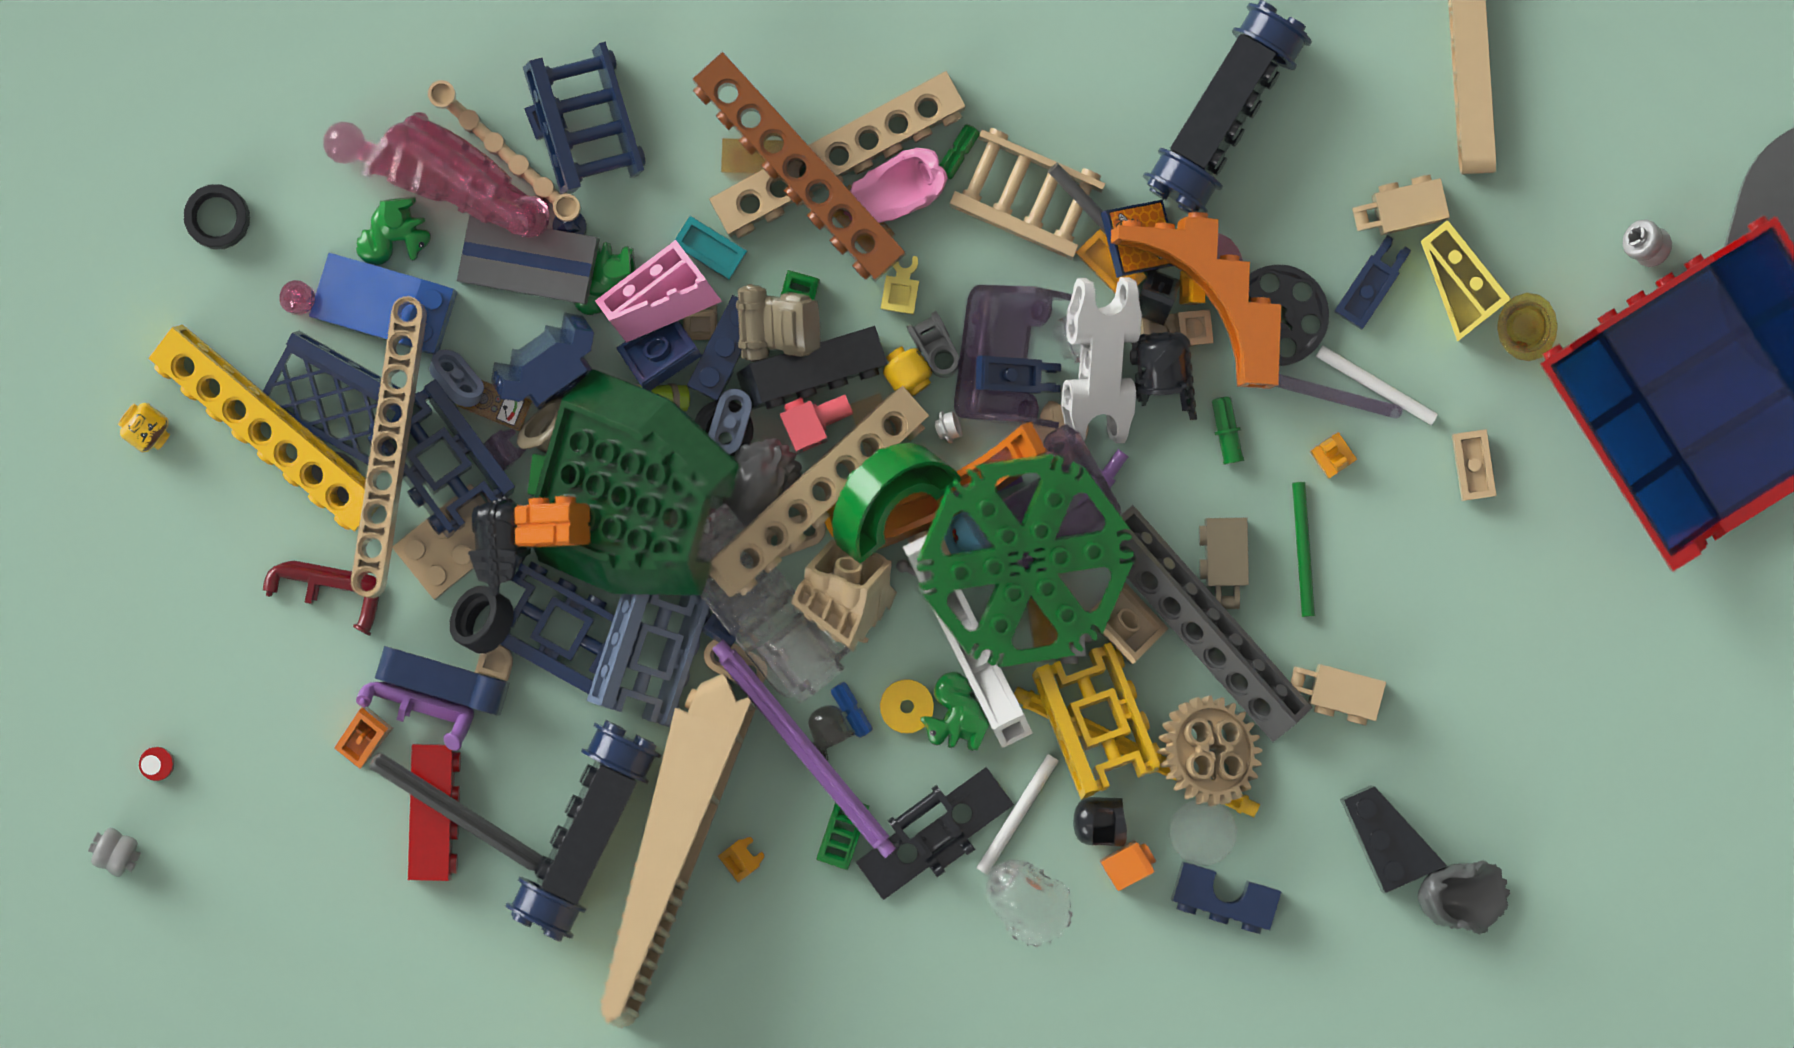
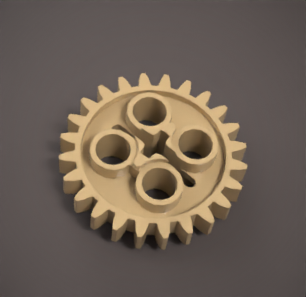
[1158,696,1262,806]

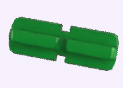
[939,124,980,179]

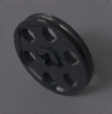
[1249,265,1329,366]

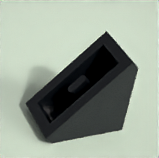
[1139,270,1181,326]

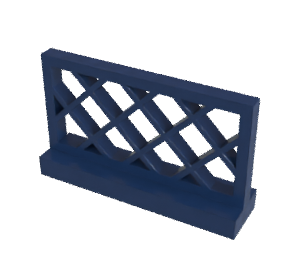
[263,330,402,465]

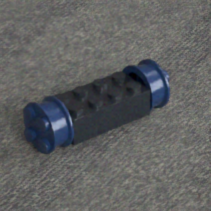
[1143,0,1312,214]
[505,720,662,942]

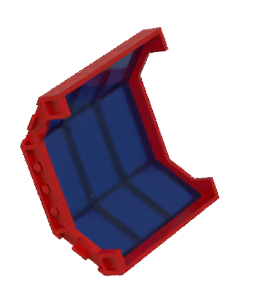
[1540,215,1794,572]

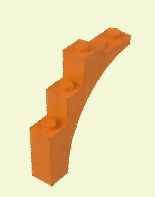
[1111,212,1281,389]

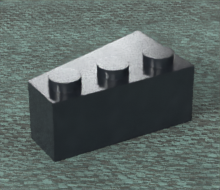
[1340,785,1447,893]

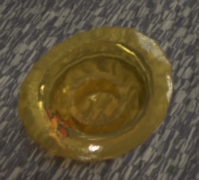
[1497,293,1558,361]

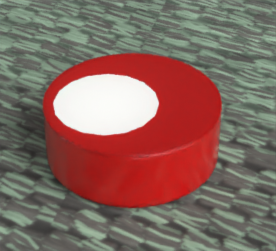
[139,747,174,781]

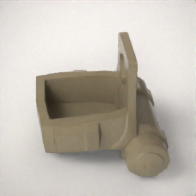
[736,284,820,362]

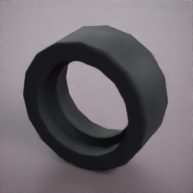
[184,184,250,249]
[450,586,514,654]

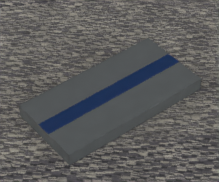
[457,215,600,305]

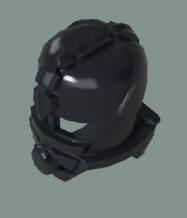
[1130,332,1197,420]
[468,496,531,596]

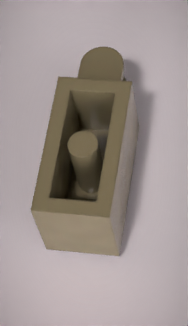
[1199,517,1249,609]

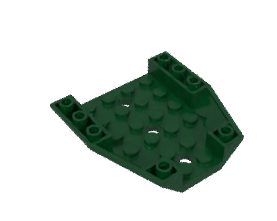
[533,369,740,595]

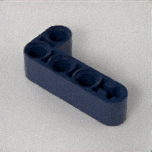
[375,646,510,716]

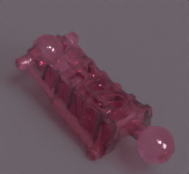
[323,112,550,238]

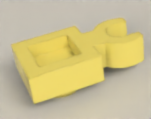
[881,256,919,315]

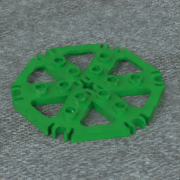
[917,454,1134,668]

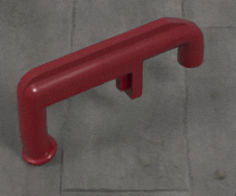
[262,560,379,636]

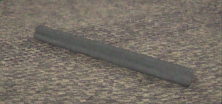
[370,753,542,871]

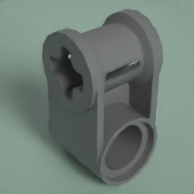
[906,311,959,378]

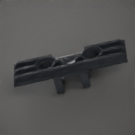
[856,767,1014,900]

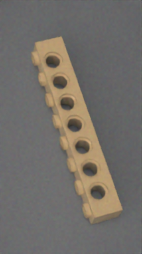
[709,71,966,238]
[709,386,929,597]

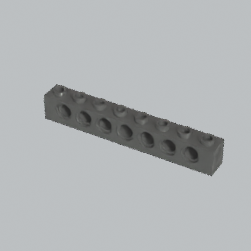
[1117,505,1313,742]

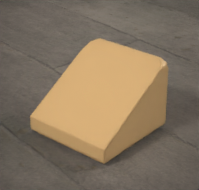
[683,304,717,340]

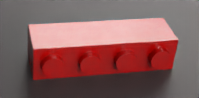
[408,744,461,881]

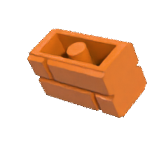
[515,497,590,547]

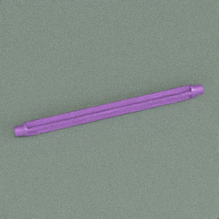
[712,639,897,858]

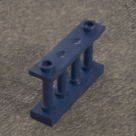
[523,41,646,194]

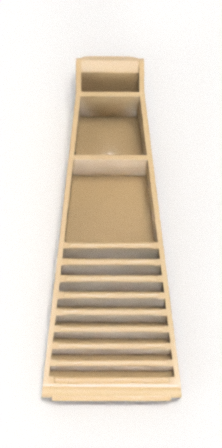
[601,673,756,1028]

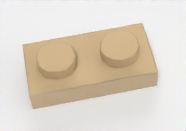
[1452,429,1497,501]

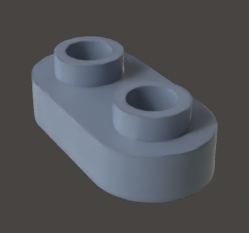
[429,350,484,407]
[708,389,752,455]

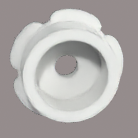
[935,411,962,443]

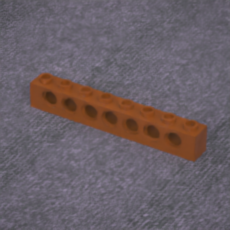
[693,51,905,282]

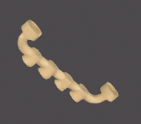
[428,80,581,222]

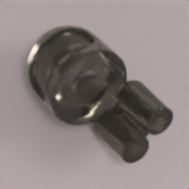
[808,705,856,761]

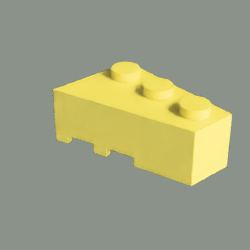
[1421,220,1511,342]

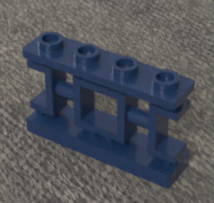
[367,379,515,539]
[500,561,614,694]

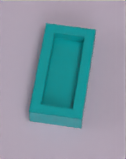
[673,216,747,280]

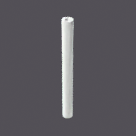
[1316,345,1438,425]
[976,754,1059,875]

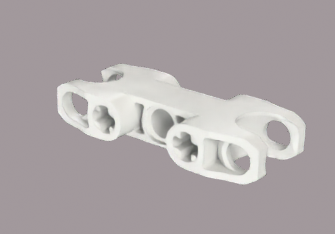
[1061,277,1142,445]

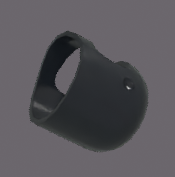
[1073,797,1127,847]

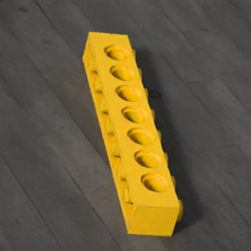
[148,324,380,531]

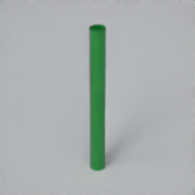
[1292,482,1315,617]

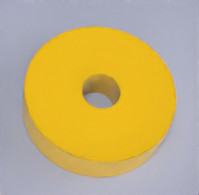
[880,679,934,733]

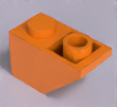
[1100,840,1156,891]

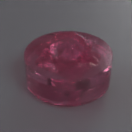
[279,280,315,315]

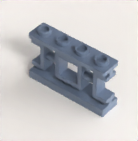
[587,594,711,727]

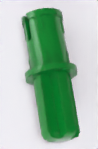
[1212,396,1245,465]

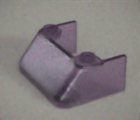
[954,285,1072,429]

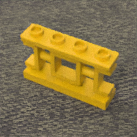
[1032,642,1162,800]

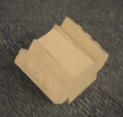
[791,540,897,652]

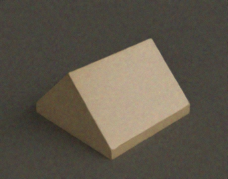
[1089,582,1169,664]

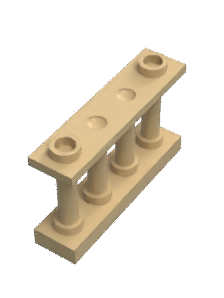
[949,128,1106,260]

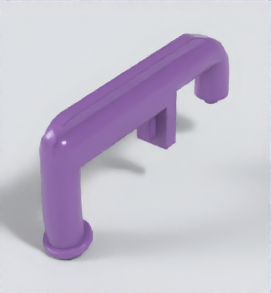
[356,682,474,751]

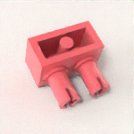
[780,394,853,454]

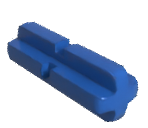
[831,682,873,738]

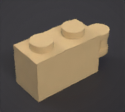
[1352,175,1450,236]
[1290,664,1386,726]

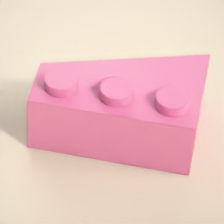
[595,240,722,343]

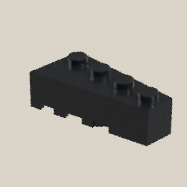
[736,326,887,411]

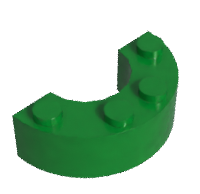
[832,443,962,564]

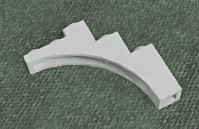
[903,535,1033,748]

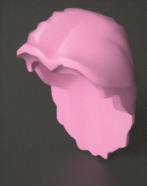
[844,148,948,224]

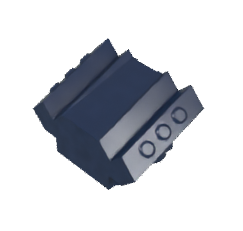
[491,312,594,410]

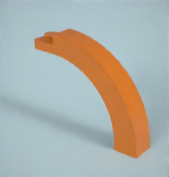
[878,422,1047,550]

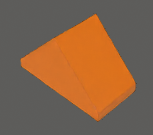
[334,707,393,769]

